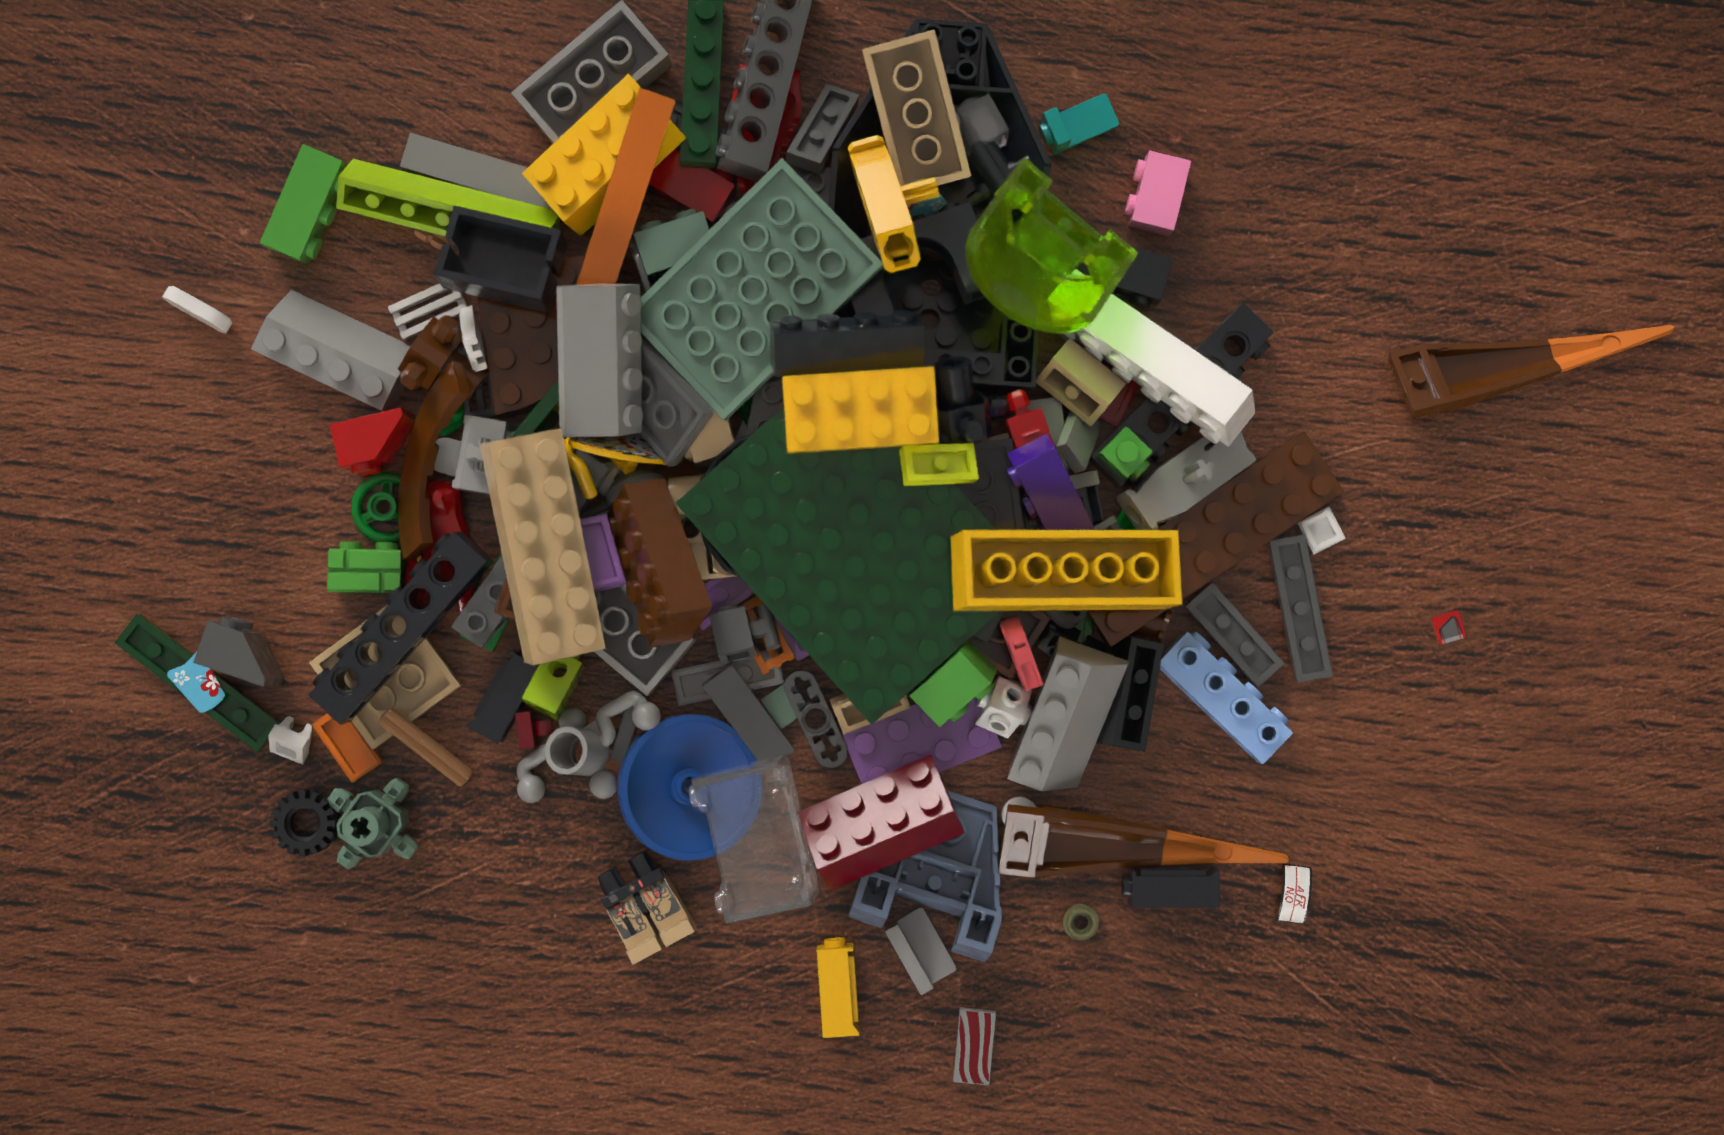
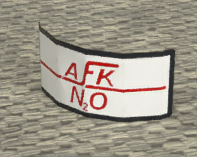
[1276,864,1312,924]

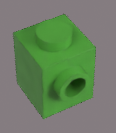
[1096,426,1153,481]

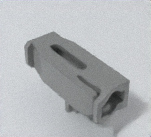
[1116,432,1257,530]

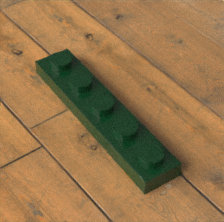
[680,0,724,169]
[114,614,281,752]

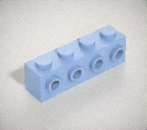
[1160,632,1293,764]

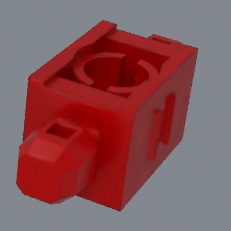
[1004,389,1054,450]

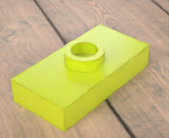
[899,443,979,486]

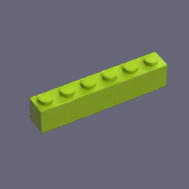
[336,159,560,236]

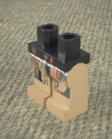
[598,850,697,965]

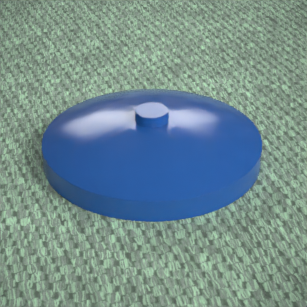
[617,714,762,860]

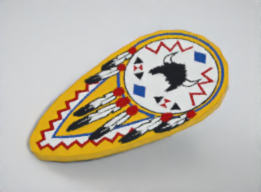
[568,433,685,474]

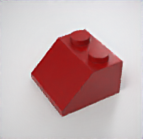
[329,407,416,477]

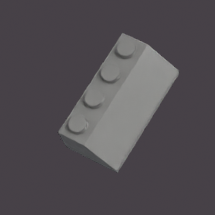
[557,283,643,437]
[251,290,411,411]
[1007,637,1128,791]

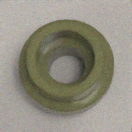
[1062,904,1099,941]

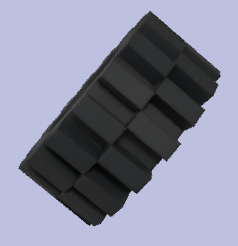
[270,789,341,856]

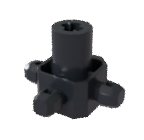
[934,357,1009,444]

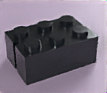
[434,205,568,313]

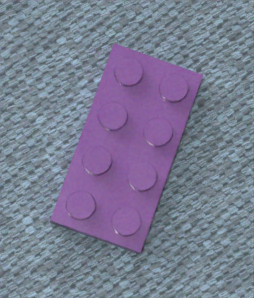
[841,697,1002,784]

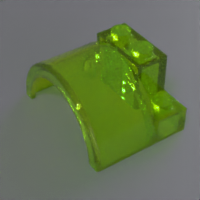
[965,157,1138,334]

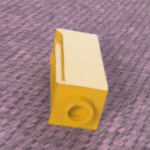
[817,937,859,1038]

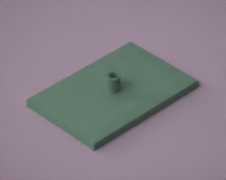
[640,158,883,421]

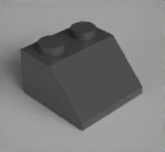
[193,616,285,686]

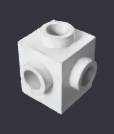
[975,676,1033,738]

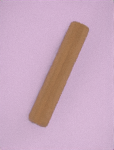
[379,707,472,786]

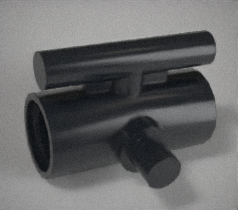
[966,140,1035,221]

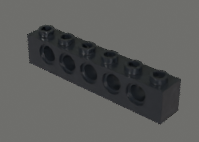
[1089,302,1274,488]
[308,532,494,725]

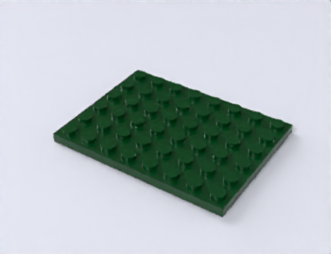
[675,407,1000,725]

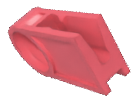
[1000,615,1043,691]

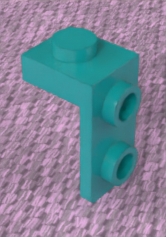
[1038,93,1119,155]

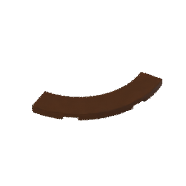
[398,361,470,561]

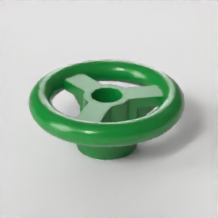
[351,472,401,543]

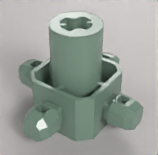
[327,777,419,869]

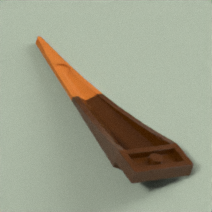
[1388,325,1675,419]
[998,804,1289,878]

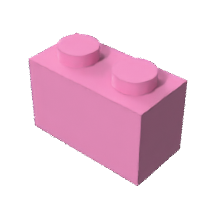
[1124,150,1191,237]

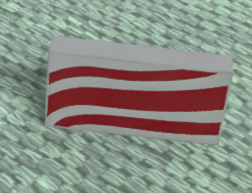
[953,1007,996,1085]

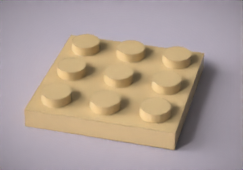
[309,605,462,750]

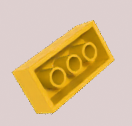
[522,73,687,236]
[782,366,939,454]

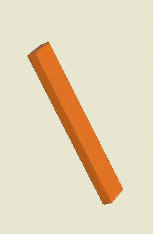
[576,88,676,285]

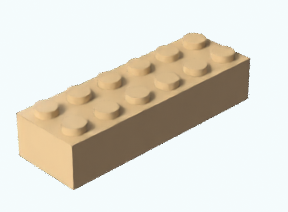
[480,429,606,665]

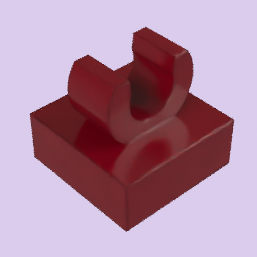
[515,710,555,749]

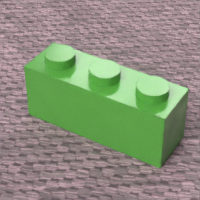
[260,144,347,266]

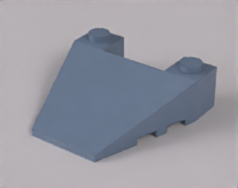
[847,791,1002,962]

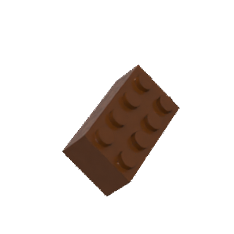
[607,478,713,648]

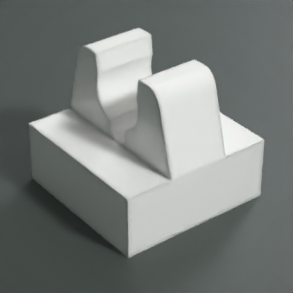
[268,716,312,765]

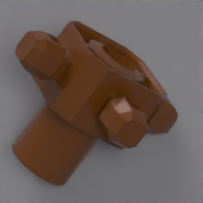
[397,315,489,401]

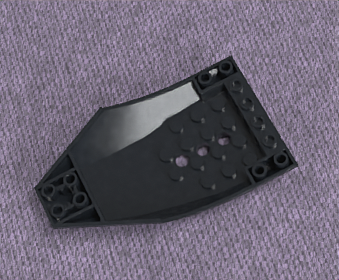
[829,18,1051,397]

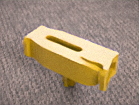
[848,135,940,273]

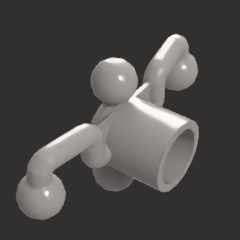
[516,691,661,803]

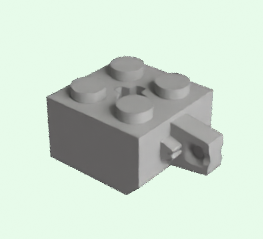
[452,415,517,496]

